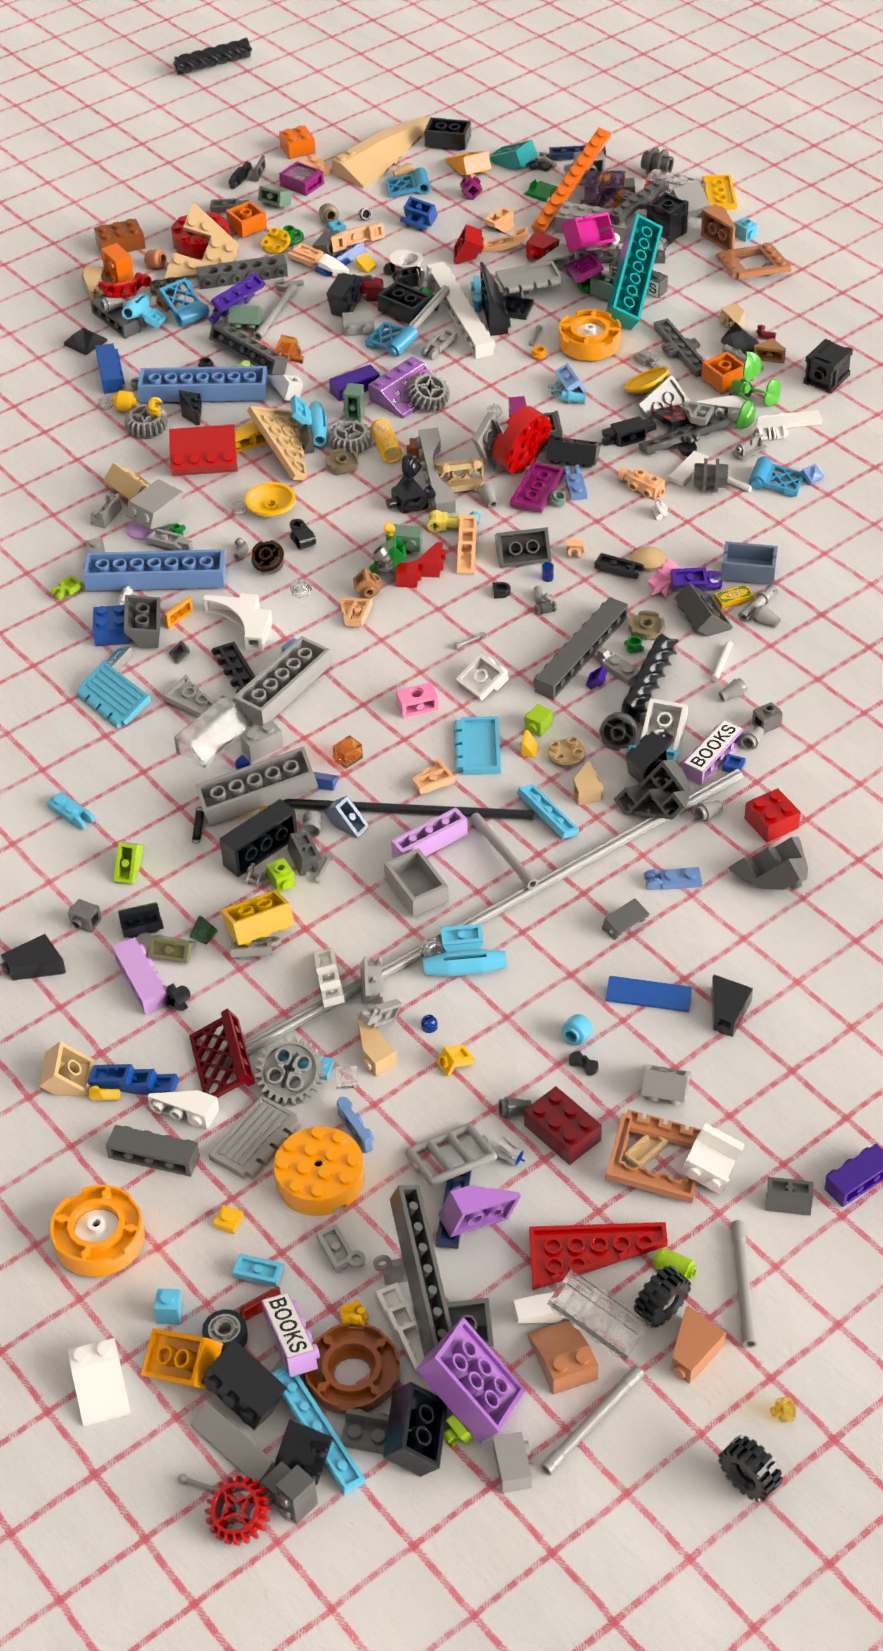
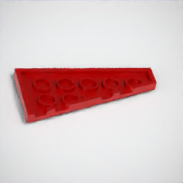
[529,1222,668,1291]

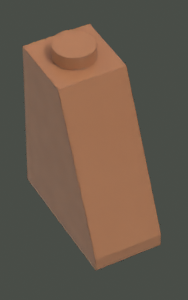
[671,1306,726,1383]

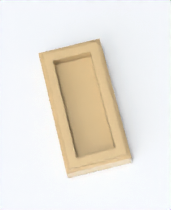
[622,1135,669,1168]

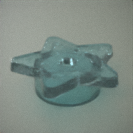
[548,381,566,396]

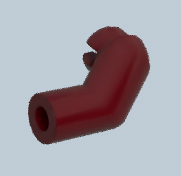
[756,325,776,340]

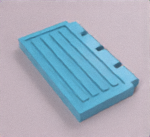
[77,661,152,728]
[454,716,501,775]

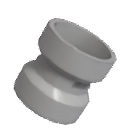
[301,811,322,838]

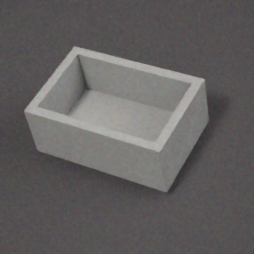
[384,848,449,917]

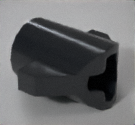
[164,983,191,1011]

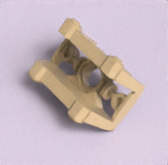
[434,457,484,492]

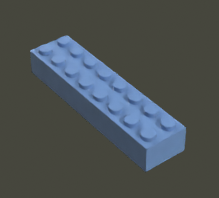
[138,366,268,403]
[83,549,226,591]

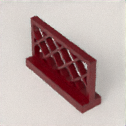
[189,1008,255,1098]

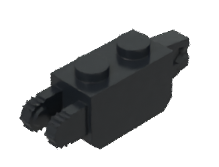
[602,416,656,447]

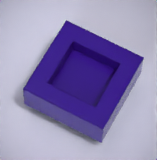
[586,666,608,690]

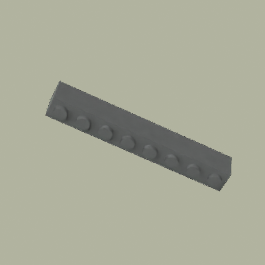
[533,597,628,700]
[390,1185,452,1357]

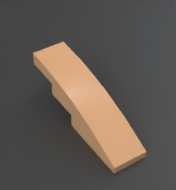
[457,515,477,574]

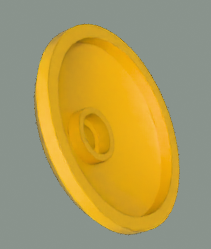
[624,366,669,394]
[245,482,296,517]

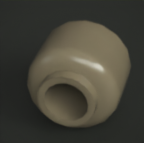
[318,203,339,223]

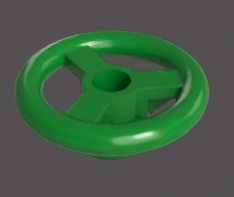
[282,225,304,246]

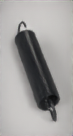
[192,807,204,844]

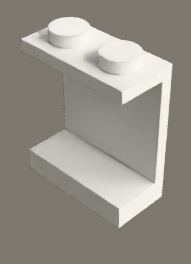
[680,1123,745,1194]

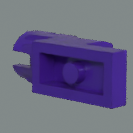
[670,567,722,591]

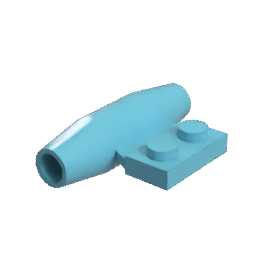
[122,293,168,329]
[290,395,328,446]
[423,924,507,977]

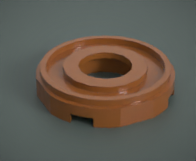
[304,1323,400,1414]

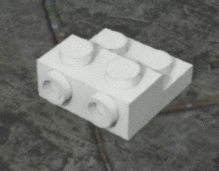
[456,653,509,701]

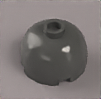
[599,712,638,751]

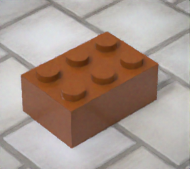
[94,219,146,254]

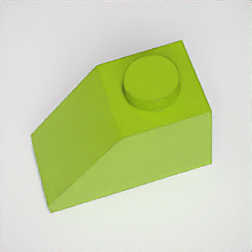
[113,842,144,884]

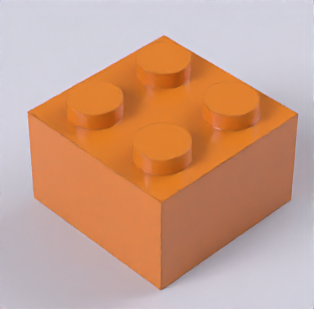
[279,126,316,159]
[226,201,267,238]
[101,243,134,283]
[701,351,744,393]

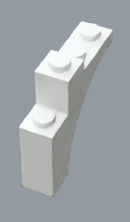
[203,593,272,652]

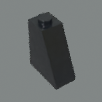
[0,934,66,981]
[711,974,753,1037]

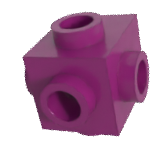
[460,174,483,200]

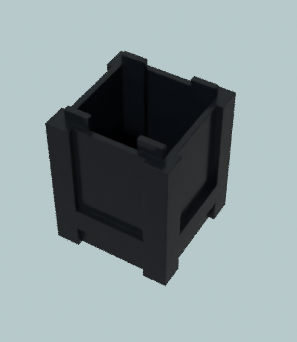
[647,192,689,245]
[803,339,853,394]

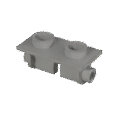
[732,434,767,460]

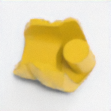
[148,397,163,416]
[340,1300,369,1327]

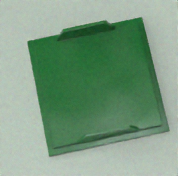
[524,179,557,202]

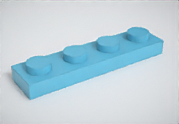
[517,784,579,839]

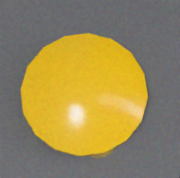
[261,227,290,254]

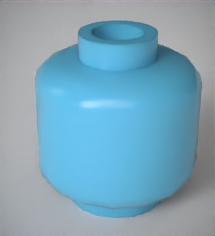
[562,1014,593,1046]

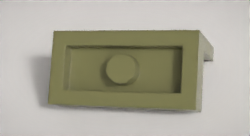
[148,935,196,963]

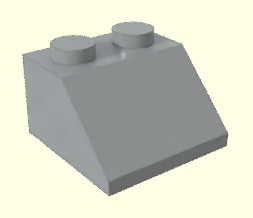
[641,1065,691,1105]

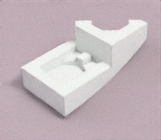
[318,253,349,276]

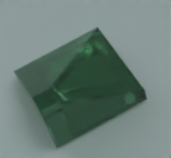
[189,916,218,945]

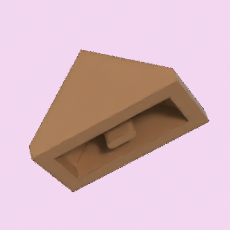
[754,338,786,364]

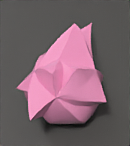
[648,560,679,598]

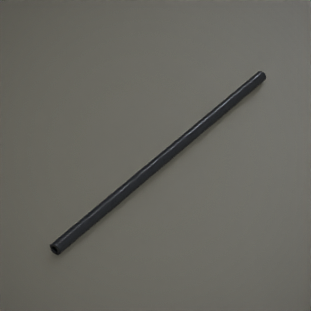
[265,798,534,820]

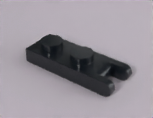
[594,553,644,579]

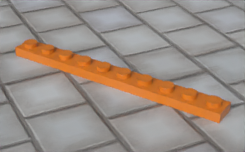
[532,127,611,234]

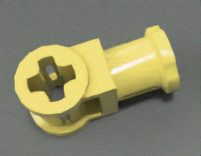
[427,510,460,533]

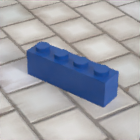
[95,343,125,394]

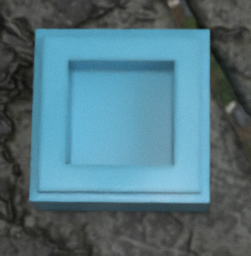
[327,219,346,232]

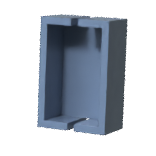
[721,541,778,584]

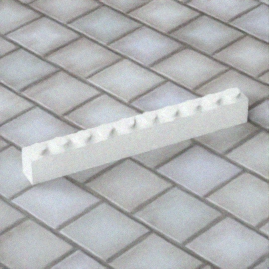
[427,262,495,359]

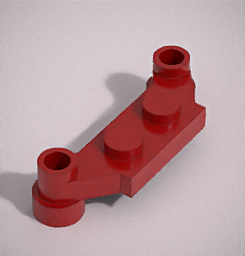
[98,272,152,299]

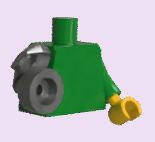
[369,522,406,574]

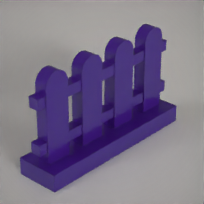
[208,273,266,324]

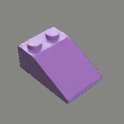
[438,1185,521,1238]

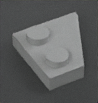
[683,401,715,426]

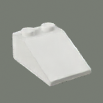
[641,698,688,750]
[68,1338,131,1426]

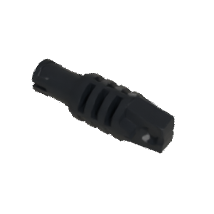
[228,161,252,189]

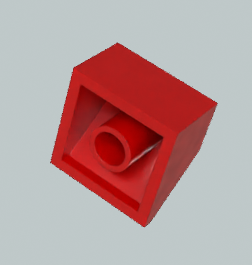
[453,224,484,265]

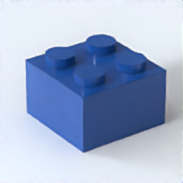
[92,605,131,647]

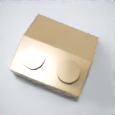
[39,1041,94,1096]

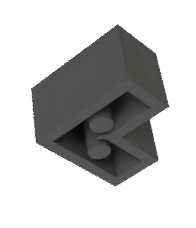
[260,1461,318,1524]

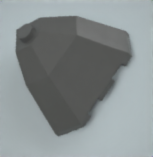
[614,759,691,820]
[728,837,808,891]

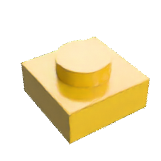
[213,1205,244,1234]

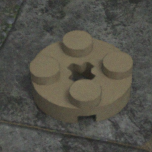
[325,448,359,475]
[629,610,665,641]

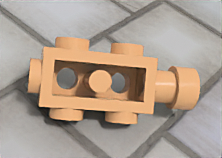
[617,467,665,499]

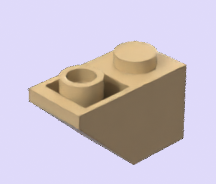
[719,303,745,330]
[573,762,603,805]

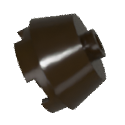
[251,540,284,574]

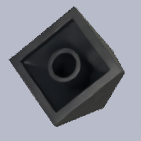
[721,322,760,355]
[64,328,107,355]

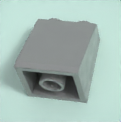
[126,479,183,529]

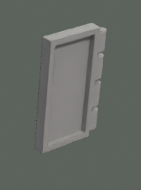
[496,261,562,294]
[208,1095,301,1179]

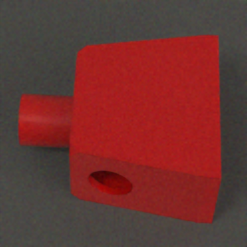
[526,231,559,260]

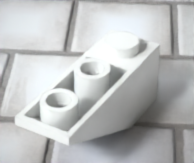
[267,375,303,401]
[696,395,746,421]
[147,1090,219,1129]

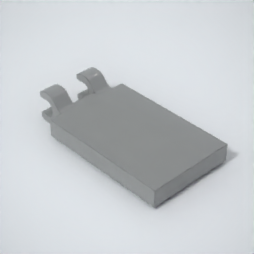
[472,412,503,468]

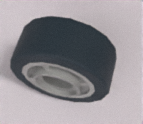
[202,1309,248,1353]

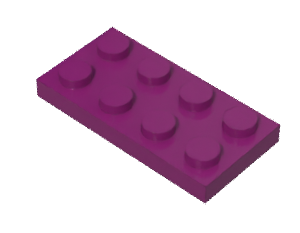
[564,252,604,283]
[510,462,564,513]

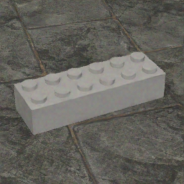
[555,202,647,243]
[233,636,331,726]
[195,746,319,826]

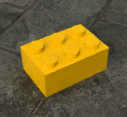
[220,890,295,945]

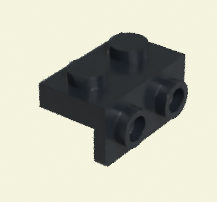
[118,902,164,938]

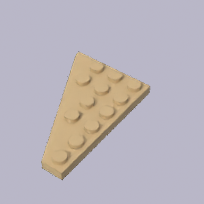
[247,406,308,481]

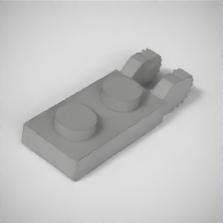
[421,329,457,360]

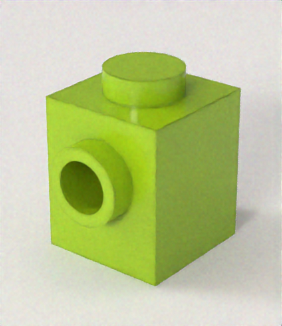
[524,704,553,737]
[266,857,296,893]

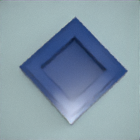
[722,754,746,773]

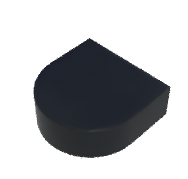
[678,442,697,457]
[492,582,511,599]

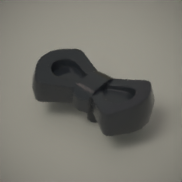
[529,160,551,171]
[569,1051,599,1076]

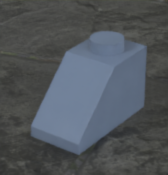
[324,796,370,838]

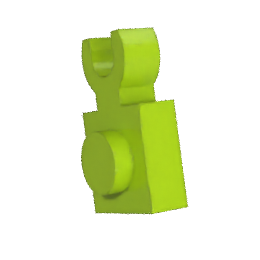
[51,575,83,600]

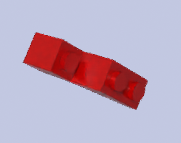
[396,542,446,588]

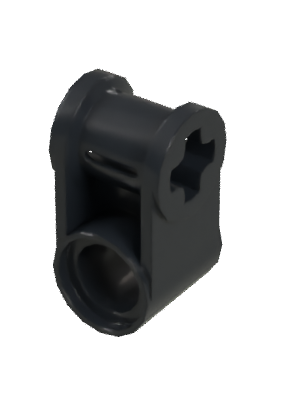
[392,266,421,287]
[290,519,316,550]

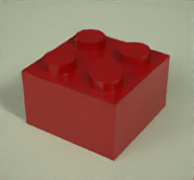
[744,788,801,843]

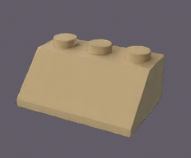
[104,463,150,502]

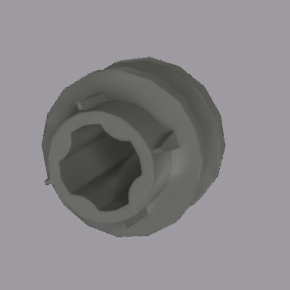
[641,147,674,178]
[693,458,728,493]

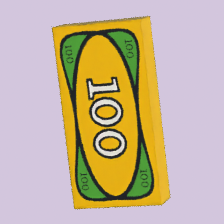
[714,585,754,609]

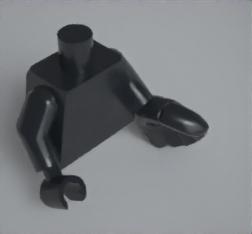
[386,454,436,514]

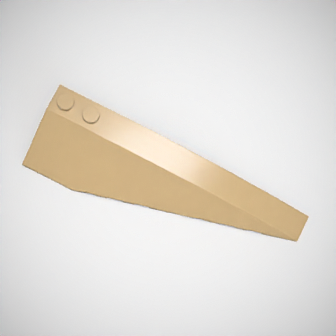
[332,116,430,188]

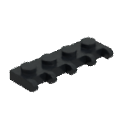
[211,642,256,694]

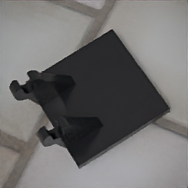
[274,1419,333,1485]

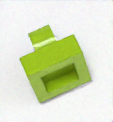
[444,1414,475,1447]

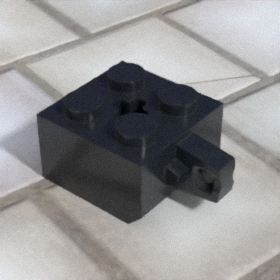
[326,273,362,317]
[626,730,674,783]

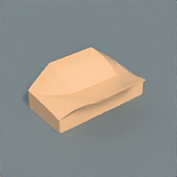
[484,207,515,233]

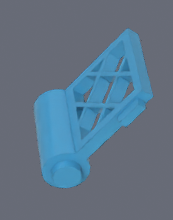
[385,167,431,198]
[159,278,210,327]
[365,322,419,357]
[749,456,804,497]

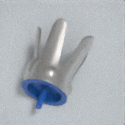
[417,268,432,287]
[494,1136,525,1166]

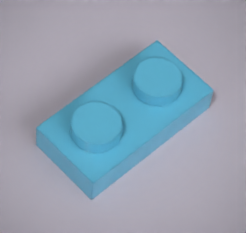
[232,1254,284,1288]

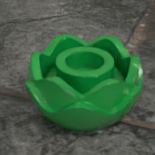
[578,278,591,294]

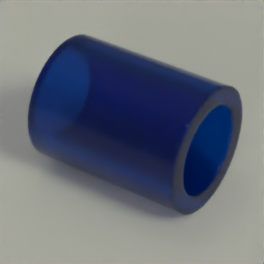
[542,562,554,582]

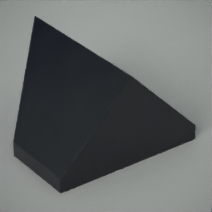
[179,390,202,425]

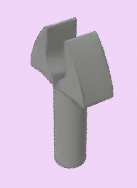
[535,152,557,168]
[275,278,304,292]

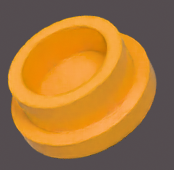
[531,345,547,360]

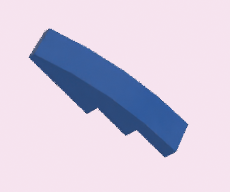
[88,1064,179,1095]

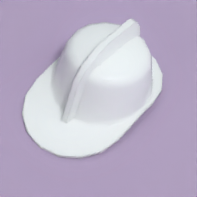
[390,249,423,269]

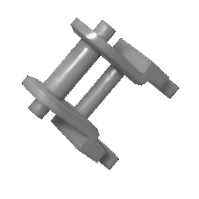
[244,863,267,887]

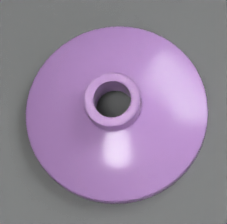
[126,520,160,540]

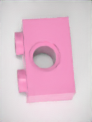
[396,682,438,718]

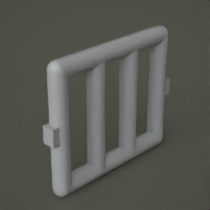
[405,1123,497,1186]

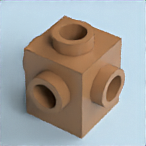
[156,284,179,312]
[353,568,382,599]

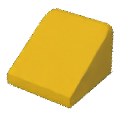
[356,253,377,273]
[521,730,539,758]

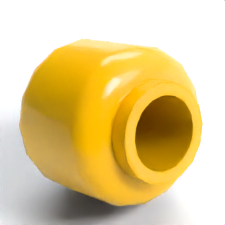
[113,390,137,412]

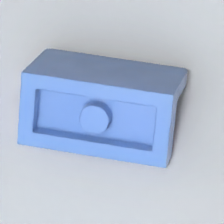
[554,363,586,393]

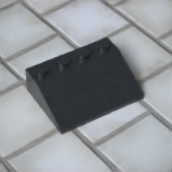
[480,262,511,336]

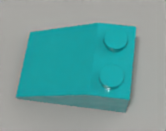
[489,140,538,170]

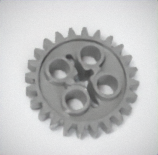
[255,1036,325,1106]

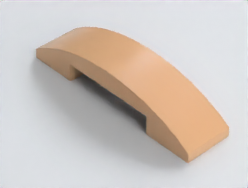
[330,223,385,252]
[482,226,529,252]

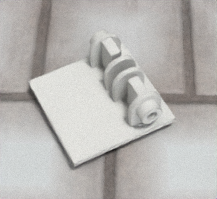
[753,413,791,440]

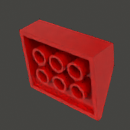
[169,424,238,476]

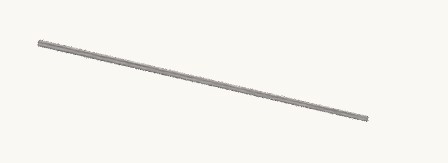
[223,769,743,1067]

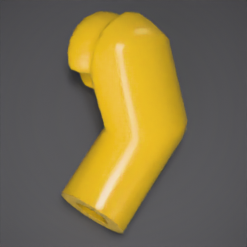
[89,1086,120,1101]

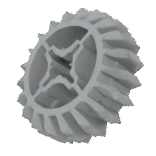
[407,372,450,412]
[124,404,168,439]
[328,420,372,454]

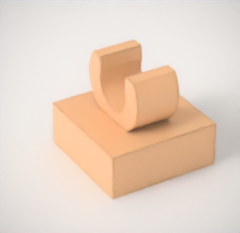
[566,539,584,558]

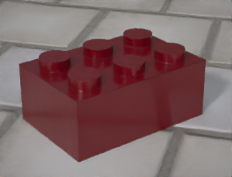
[524,1086,602,1165]

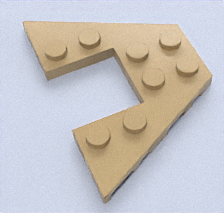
[164,202,240,281]

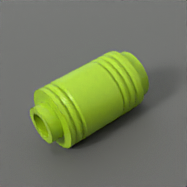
[652,1248,697,1280]

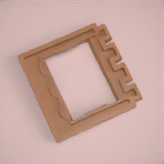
[716,243,791,279]
[605,1109,701,1203]

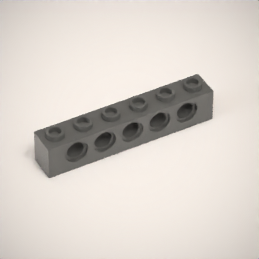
[196,254,288,290]
[209,323,288,375]

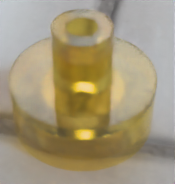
[770,1397,796,1423]

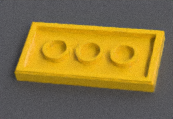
[702,175,737,210]

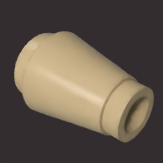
[393,162,414,177]

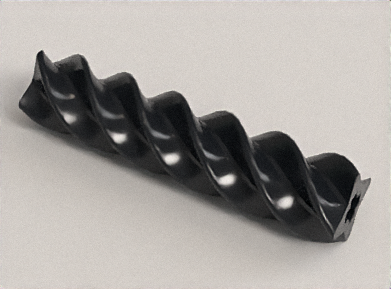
[173,38,252,75]
[621,633,679,723]

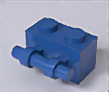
[400,196,438,231]

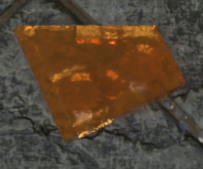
[275,334,304,364]

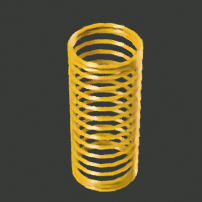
[370,418,402,463]

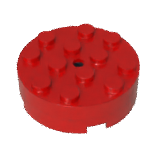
[171,211,231,259]
[492,406,552,474]

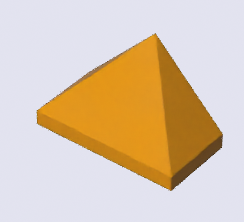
[164,596,193,629]

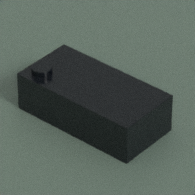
[219,799,298,877]

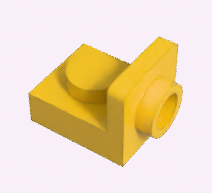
[437,1044,475,1076]

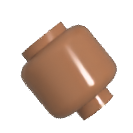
[144,249,167,269]

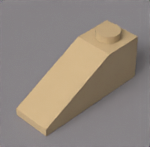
[81,266,106,300]
[357,1011,397,1076]

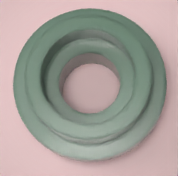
[549,490,566,506]

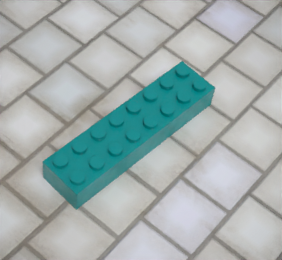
[606,214,663,330]

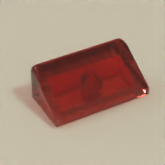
[234,1286,281,1321]

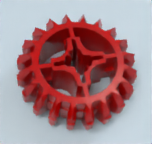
[204,1475,272,1546]

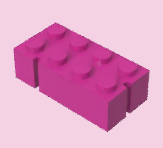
[561,212,616,252]

